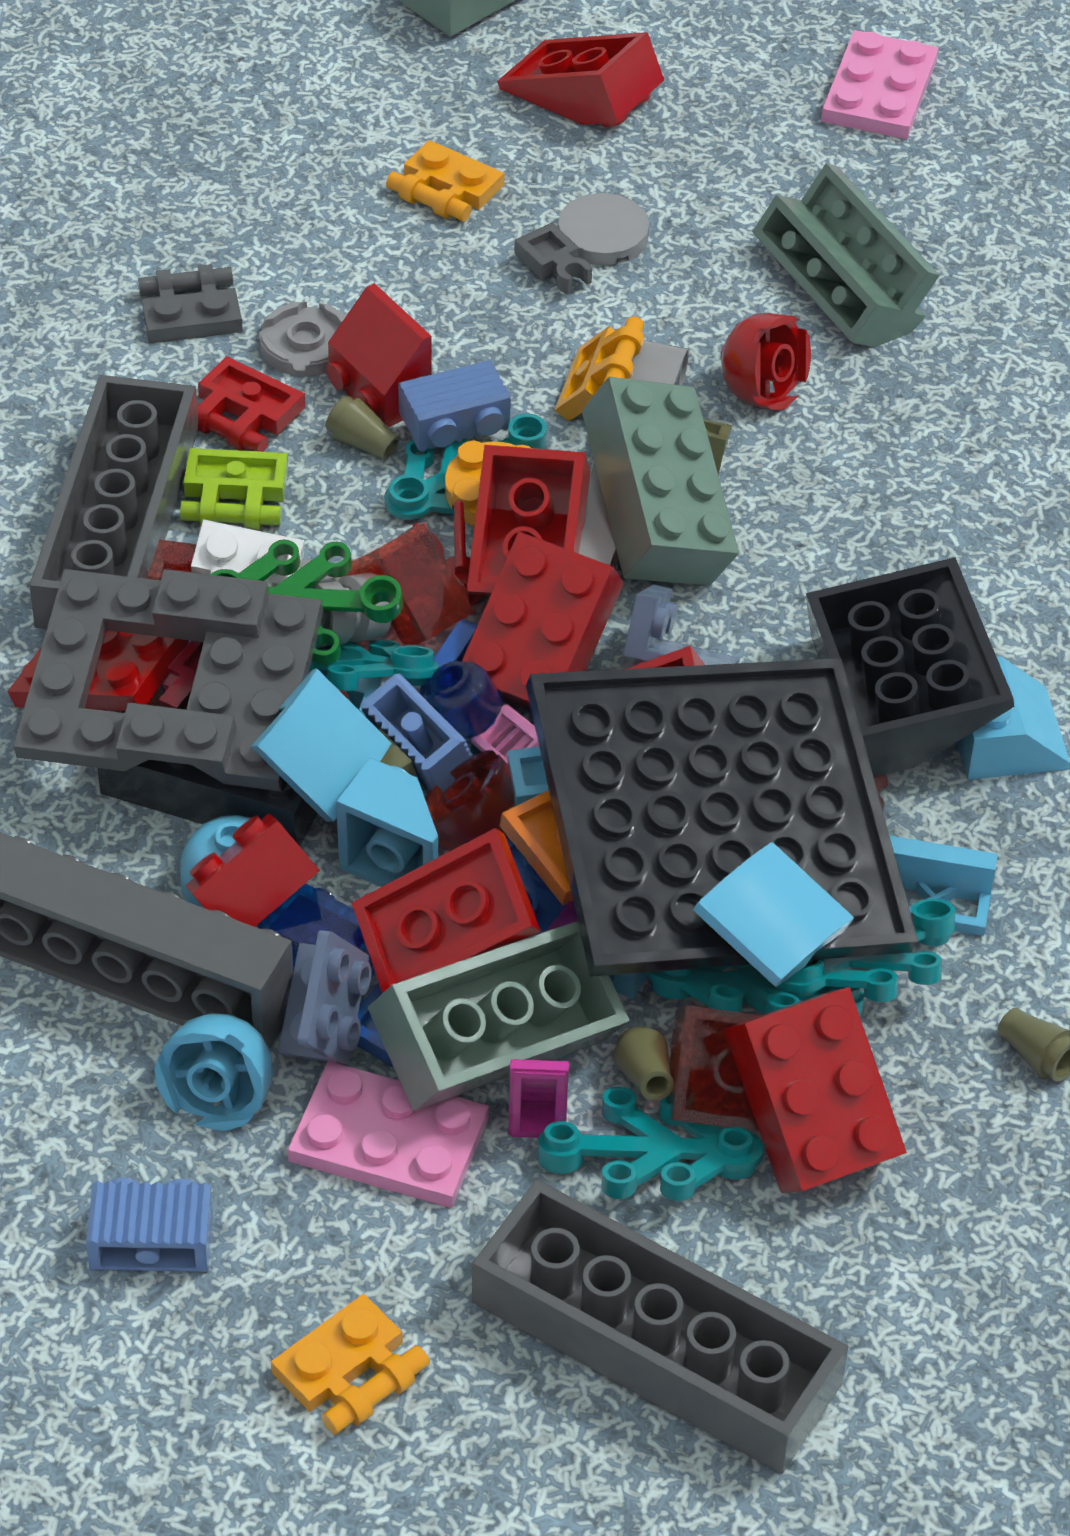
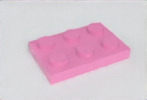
[821,30,939,139]
[288,1062,489,1208]

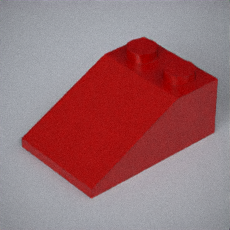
[497,32,664,127]
[467,445,591,596]

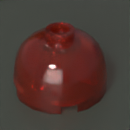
[425,750,515,852]

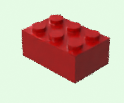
[457,531,624,712]
[724,987,907,1193]

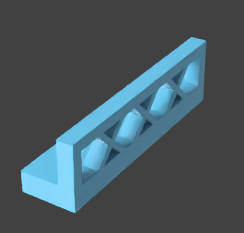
[889,835,998,936]

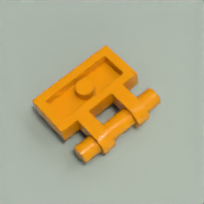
[386,140,505,222]
[555,316,645,421]
[271,1293,430,1435]

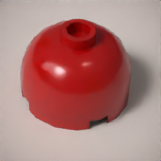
[721,313,811,410]

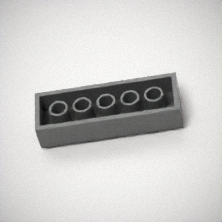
[29,375,198,629]
[0,832,293,1049]
[472,1179,848,1474]

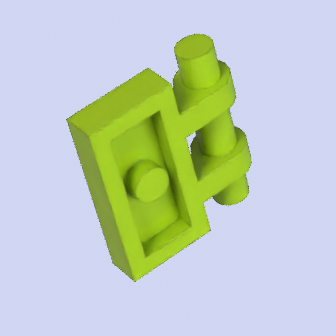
[180,448,288,530]

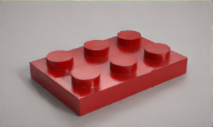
[7,630,189,712]
[352,828,541,993]

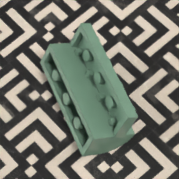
[752,163,940,347]

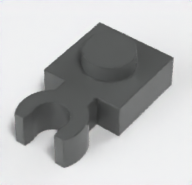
[514,223,592,294]

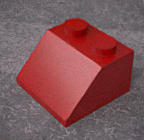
[326,283,432,427]

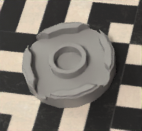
[558,193,650,266]
[259,302,346,376]

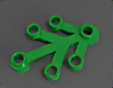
[209,539,403,666]

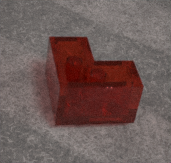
[345,522,474,646]

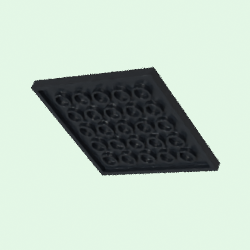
[526,658,918,977]

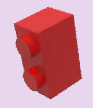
[185,814,320,927]

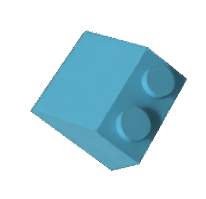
[956,657,1070,780]
[337,757,438,887]

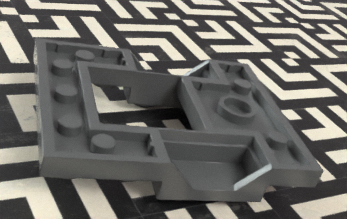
[13,569,323,791]

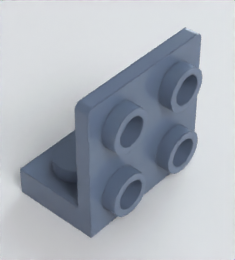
[623,584,740,665]
[278,930,371,1066]

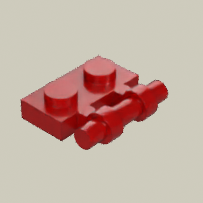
[197,356,306,452]

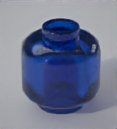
[425,661,503,739]

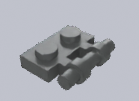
[138,264,243,343]

